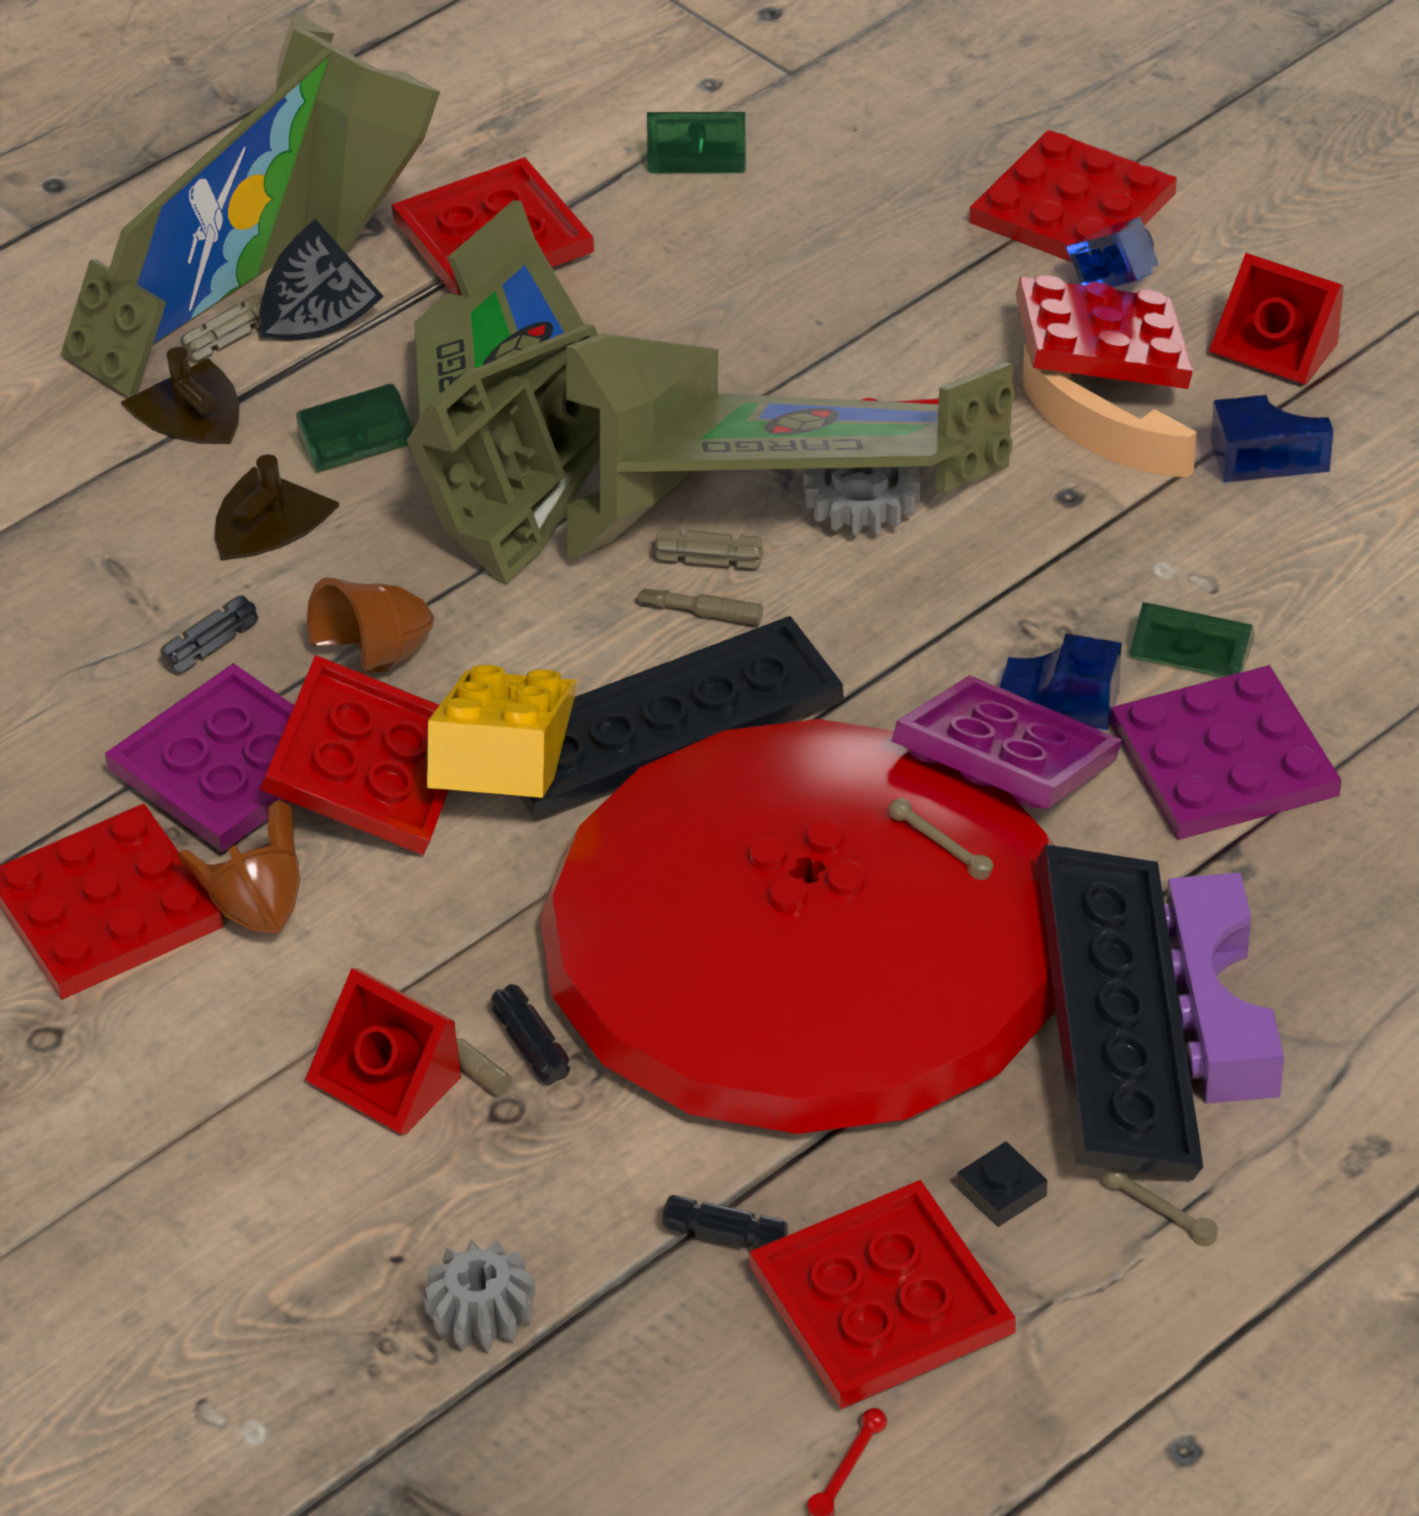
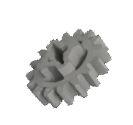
[803,466,921,535]

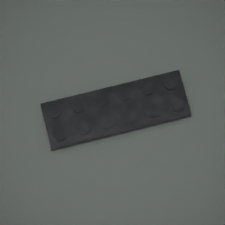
[519,615,844,820]
[1037,844,1204,1180]

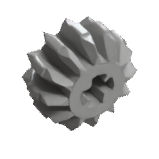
[423,1239,536,1353]

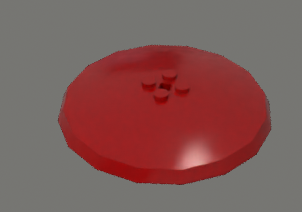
[540,719,1056,1134]

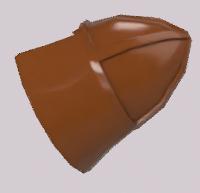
[307,577,434,674]
[176,799,301,935]

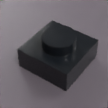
[957,1141,1048,1227]

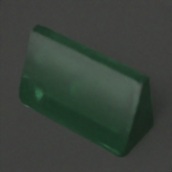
[647,112,747,174]
[296,384,413,472]
[1129,602,1255,677]

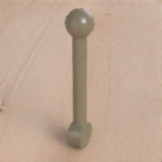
[889,798,993,880]
[1102,1168,1218,1246]

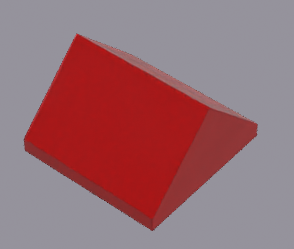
[1209,252,1344,385]
[305,968,461,1134]

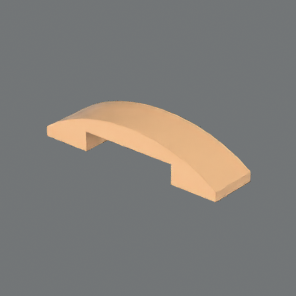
[1023,344,1197,478]

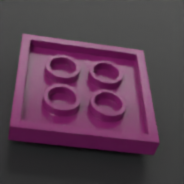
[105,663,294,852]
[1110,665,1341,840]
[891,675,1122,809]

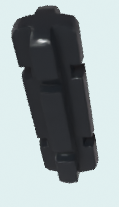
[160,595,258,674]
[491,984,570,1084]
[662,1195,788,1249]

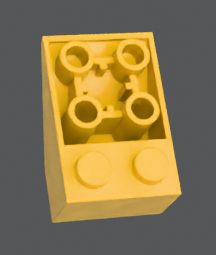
[427,665,577,798]

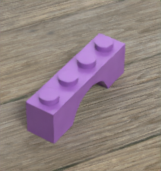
[1164,872,1284,1104]

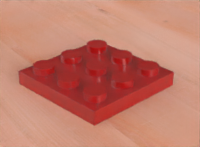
[970,129,1177,273]
[391,157,594,296]
[1016,275,1193,389]
[260,655,449,855]
[0,803,224,1000]
[749,1179,1016,1410]

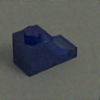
[1066,217,1159,287]
[1211,395,1334,483]
[999,633,1122,730]

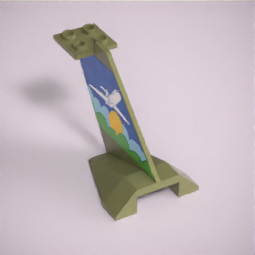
[61,14,440,397]

